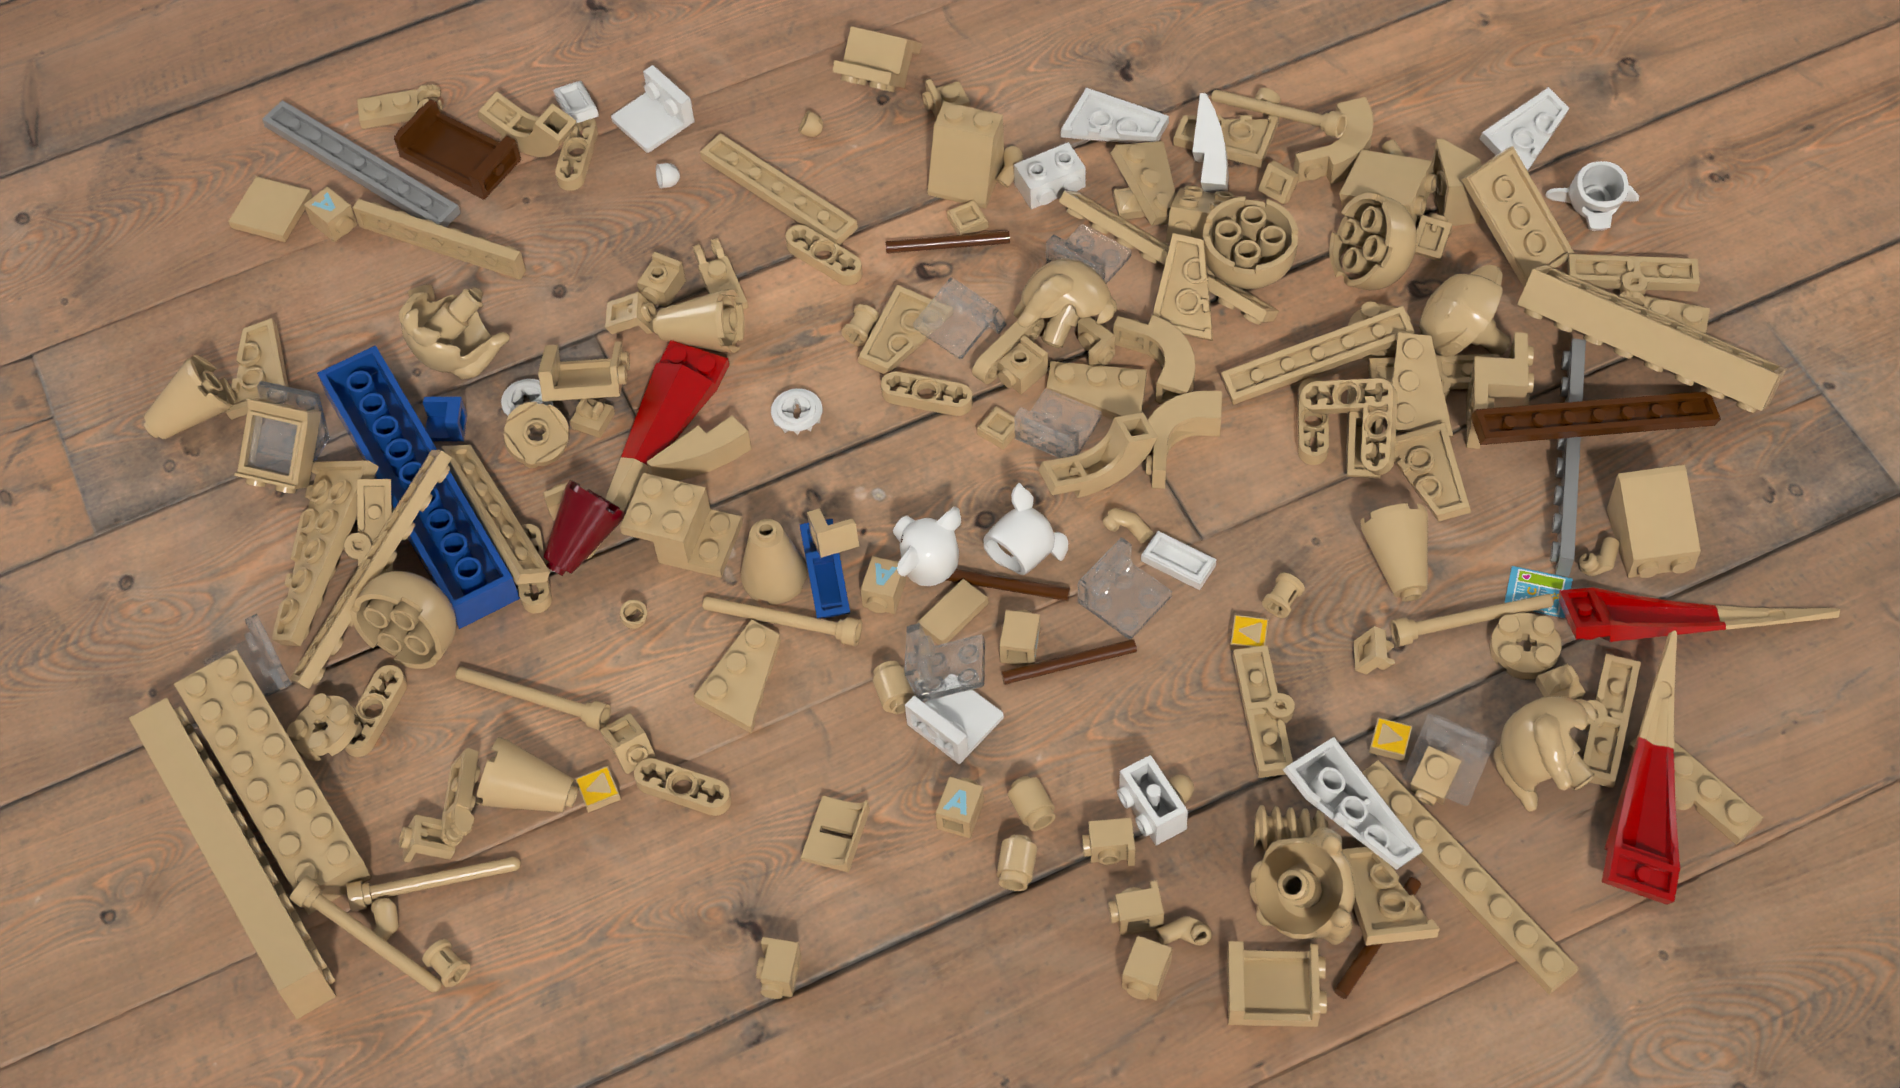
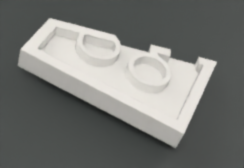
[1480,87,1569,171]
[1061,88,1169,143]

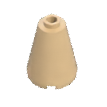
[653,289,745,353]
[144,355,236,439]
[1360,503,1428,602]
[741,519,808,604]
[476,737,579,813]

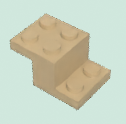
[832,26,922,92]
[1466,332,1534,449]
[620,473,743,578]

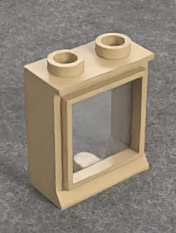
[234,398,322,494]

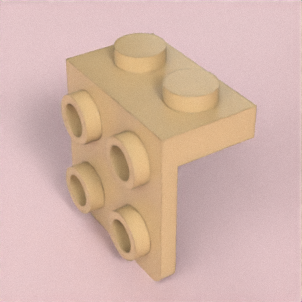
[1166,186,1236,242]

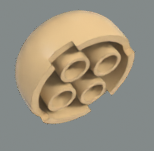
[1329,193,1417,290]
[1202,196,1298,289]
[351,571,456,669]

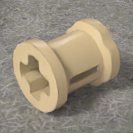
[841,304,880,346]
[1262,573,1305,618]
[422,939,471,988]

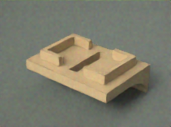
[801,795,870,872]

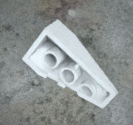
[1283,737,1423,870]

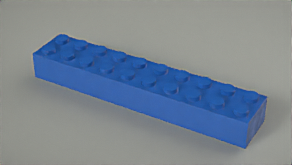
[317,345,520,629]

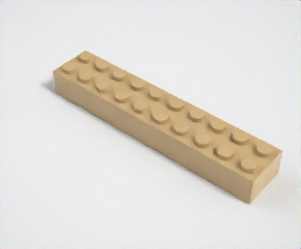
[129,698,336,1019]

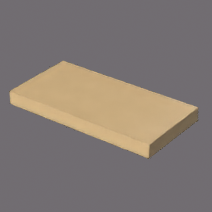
[1461,146,1575,288]

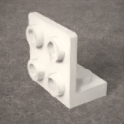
[611,65,694,153]
[905,676,1004,764]

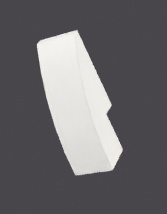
[1192,93,1229,193]

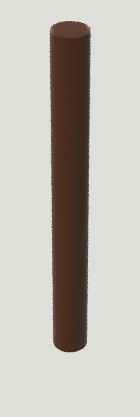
[886,231,1010,254]
[946,569,1070,601]
[1001,639,1137,685]
[1334,877,1421,999]

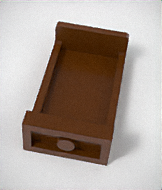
[394,99,521,200]

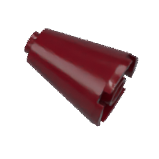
[543,480,626,576]

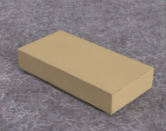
[917,579,988,648]

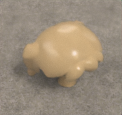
[1013,259,1117,348]
[399,288,510,379]
[1493,696,1596,812]
[1249,827,1355,945]

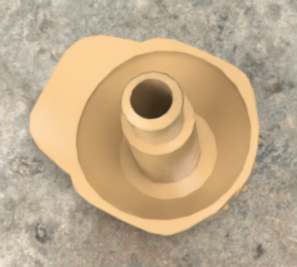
[1419,264,1511,357]

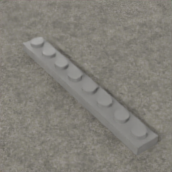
[262,100,461,227]
[1550,339,1586,577]

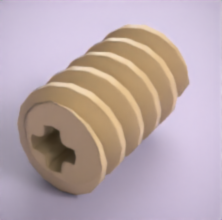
[1253,805,1328,851]

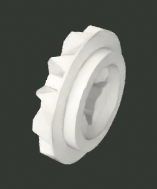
[501,379,553,416]
[771,389,823,435]

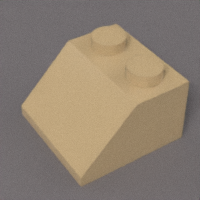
[1432,138,1482,226]

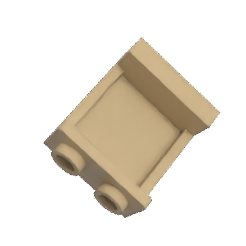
[1339,150,1438,223]
[538,341,630,401]
[1227,941,1327,1027]

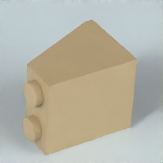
[928,102,1004,209]
[1606,464,1701,578]

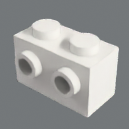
[1014,142,1086,209]
[1117,755,1188,845]

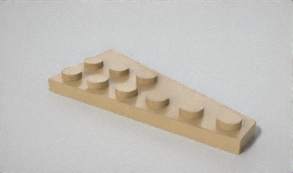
[272,460,379,646]

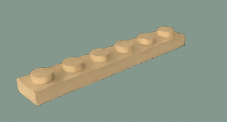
[700,133,858,246]
[353,199,526,280]
[1221,306,1415,405]
[440,445,550,585]

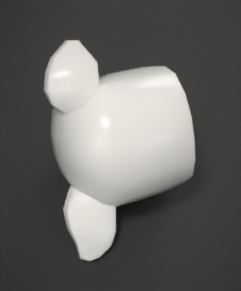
[1546,161,1639,231]
[983,483,1068,575]
[893,506,961,586]

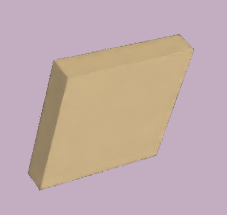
[228,176,312,242]

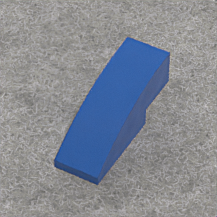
[799,519,850,619]

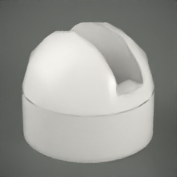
[656,163,680,189]

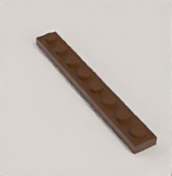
[1470,392,1721,445]

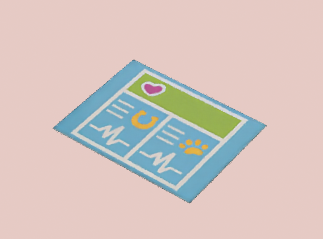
[1505,566,1573,618]

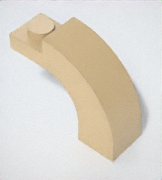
[477,91,577,157]
[1294,97,1374,184]
[1113,315,1195,404]
[1144,391,1222,489]
[1039,412,1157,498]

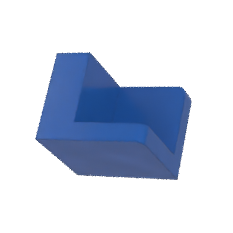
[423,397,467,442]

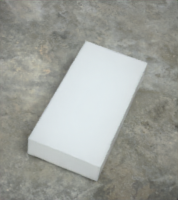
[553,81,599,123]
[1141,531,1217,590]

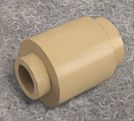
[873,661,915,714]
[1008,776,1056,831]
[997,834,1037,891]

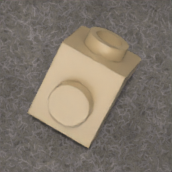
[1411,746,1462,806]

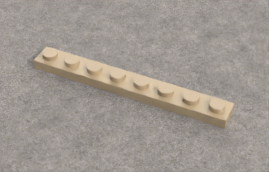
[1059,191,1279,325]
[289,450,452,689]
[1362,760,1579,995]

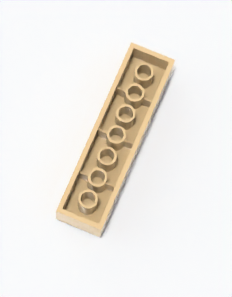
[1517,265,1787,413]
[174,650,372,915]

